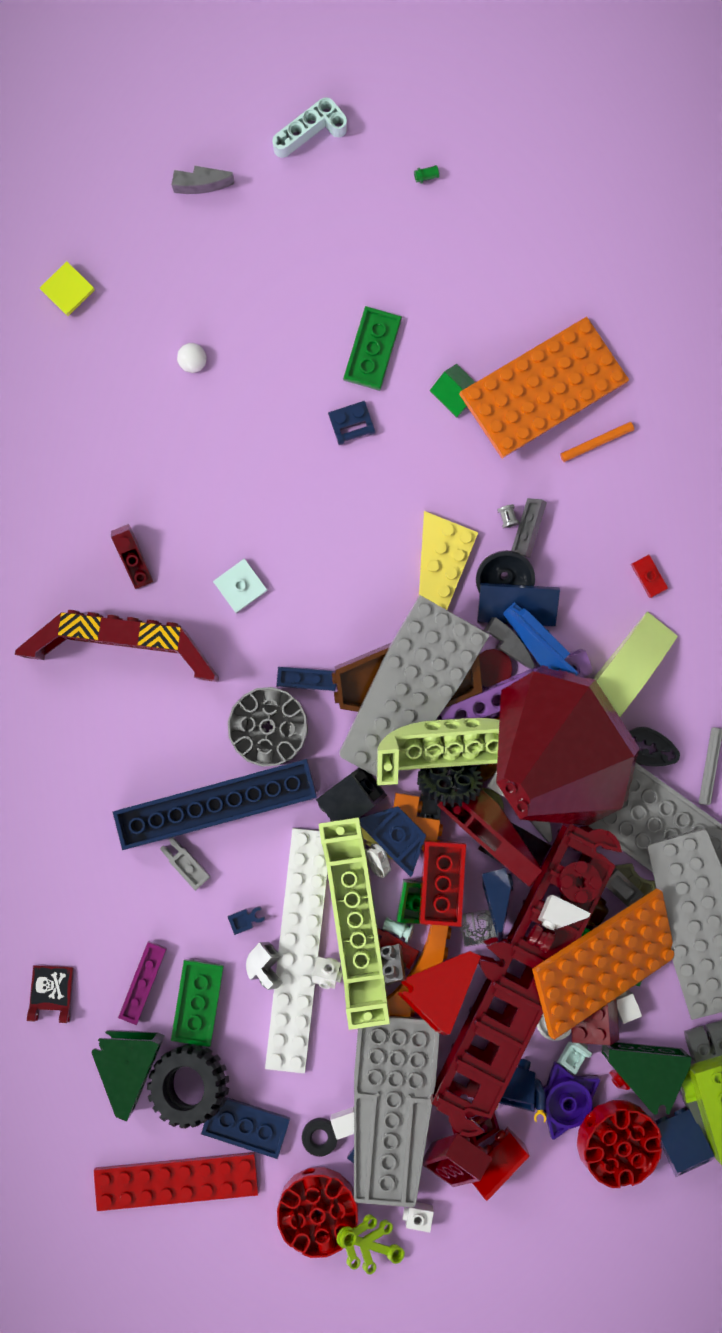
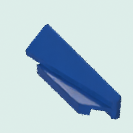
[503,602,579,676]

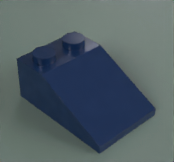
[482,868,514,942]

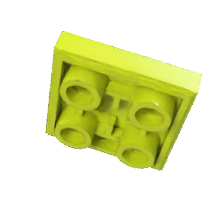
[40,261,95,316]

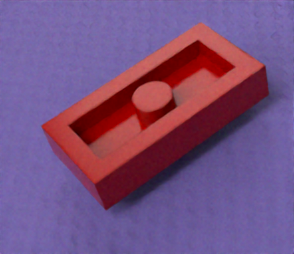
[630,554,668,598]

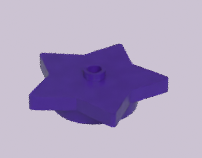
[543,1061,600,1140]

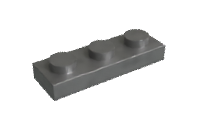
[511,498,547,558]

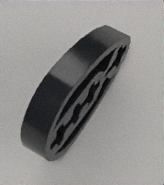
[629,727,680,767]

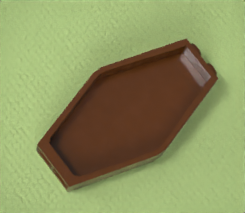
[332,642,482,712]

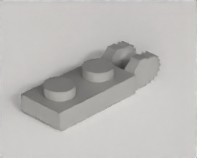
[160,837,211,891]

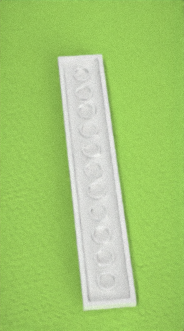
[265,828,327,1074]

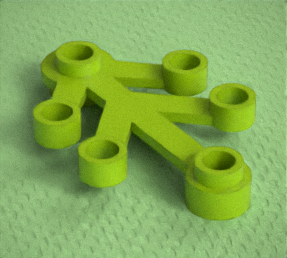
[337,1214,405,1275]

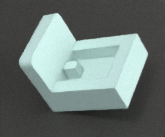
[557,1042,592,1074]

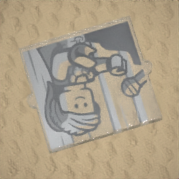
[459,909,497,947]

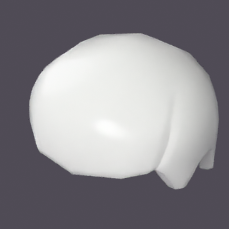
[177,343,207,373]

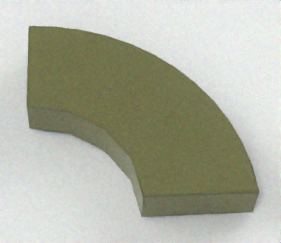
[615,863,656,899]

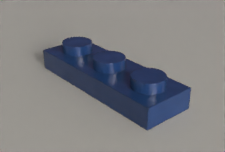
[276,667,336,691]

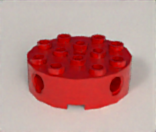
[577,1100,662,1188]
[277,1167,358,1258]

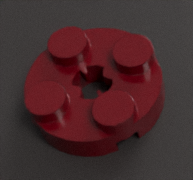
[559,861,603,904]

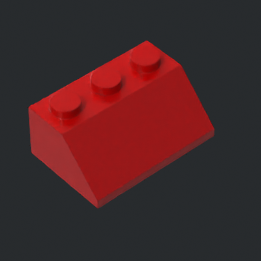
[472,1127,530,1201]

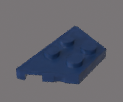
[359,806,426,877]

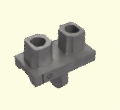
[380,944,406,985]

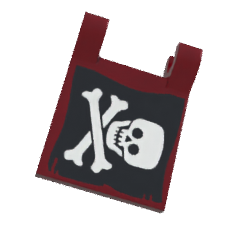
[27,965,74,1023]

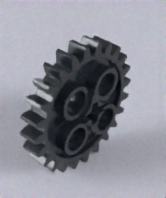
[417,765,483,807]

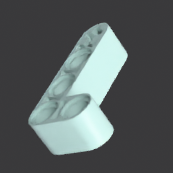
[272,97,347,158]

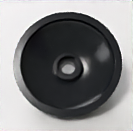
[476,550,535,594]

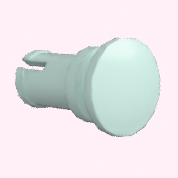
[382,918,414,943]

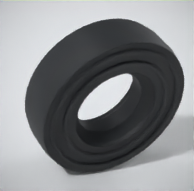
[302,1118,338,1157]

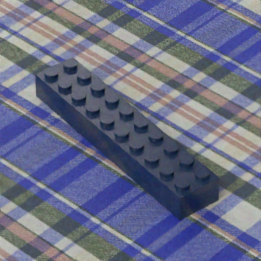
[112,759,317,851]

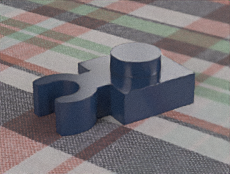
[227,906,265,935]

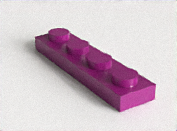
[118,941,167,1025]

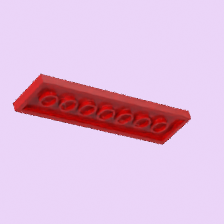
[93,1152,259,1211]

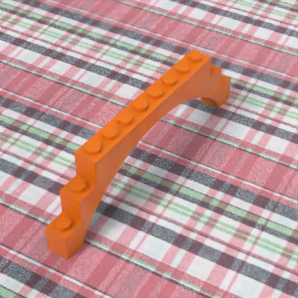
[387,793,451,1017]

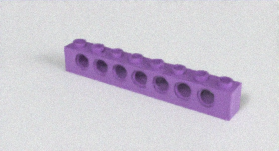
[439,649,594,720]

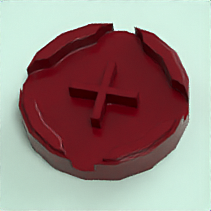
[479,649,512,687]

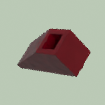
[111,524,153,589]

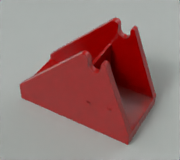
[398,951,481,1035]

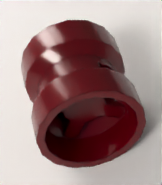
[526,924,555,953]

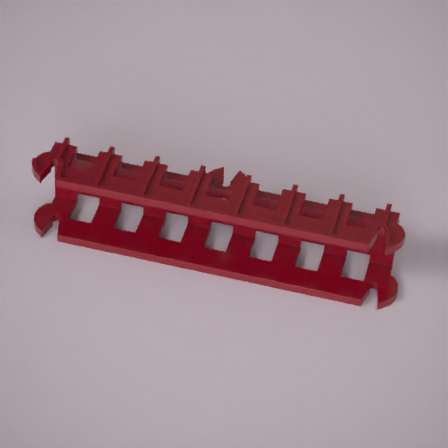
[430,823,622,1137]

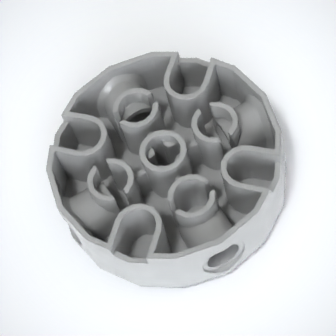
[228,687,308,766]

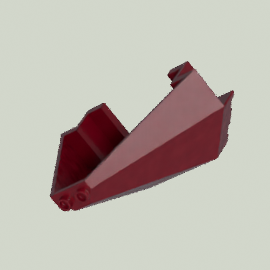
[496,665,640,826]

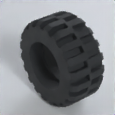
[147,1044,229,1129]

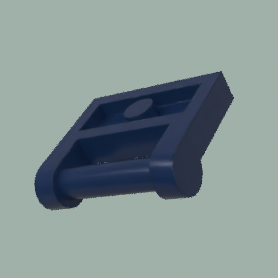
[328,400,376,445]

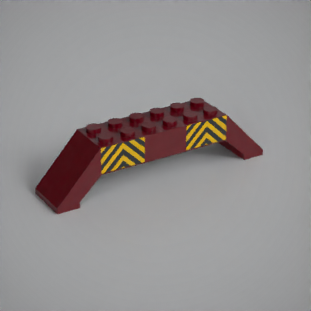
[15,610,219,682]

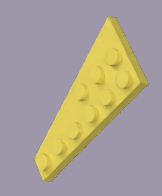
[419,511,478,610]

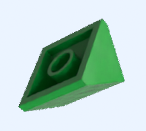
[430,364,475,418]
[396,879,422,924]

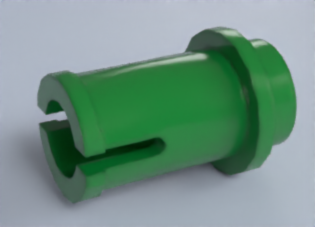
[414,165,439,184]

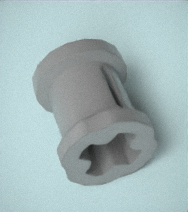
[497,504,520,529]

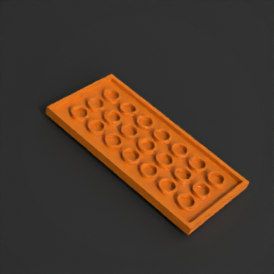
[459,316,629,459]
[532,888,674,1040]

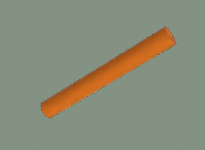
[560,421,634,462]

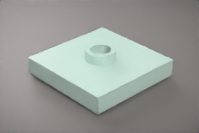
[213,559,268,613]

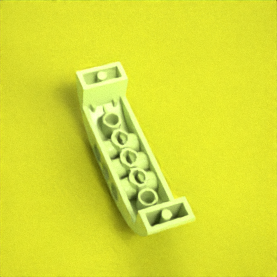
[377,718,499,785]

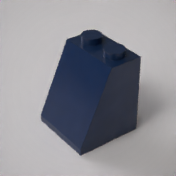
[656,1108,715,1177]

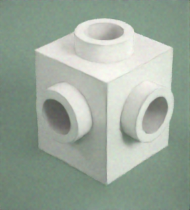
[312,957,343,989]

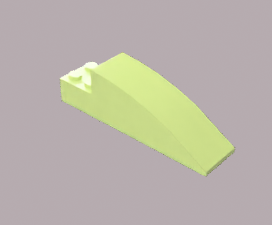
[593,611,678,717]

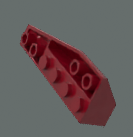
[437,790,544,887]

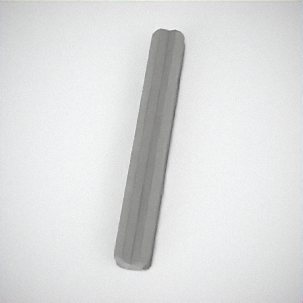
[699,727,722,805]

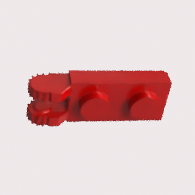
[378,928,420,969]

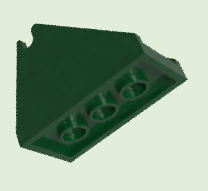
[91,1030,165,1122]
[601,1042,691,1115]

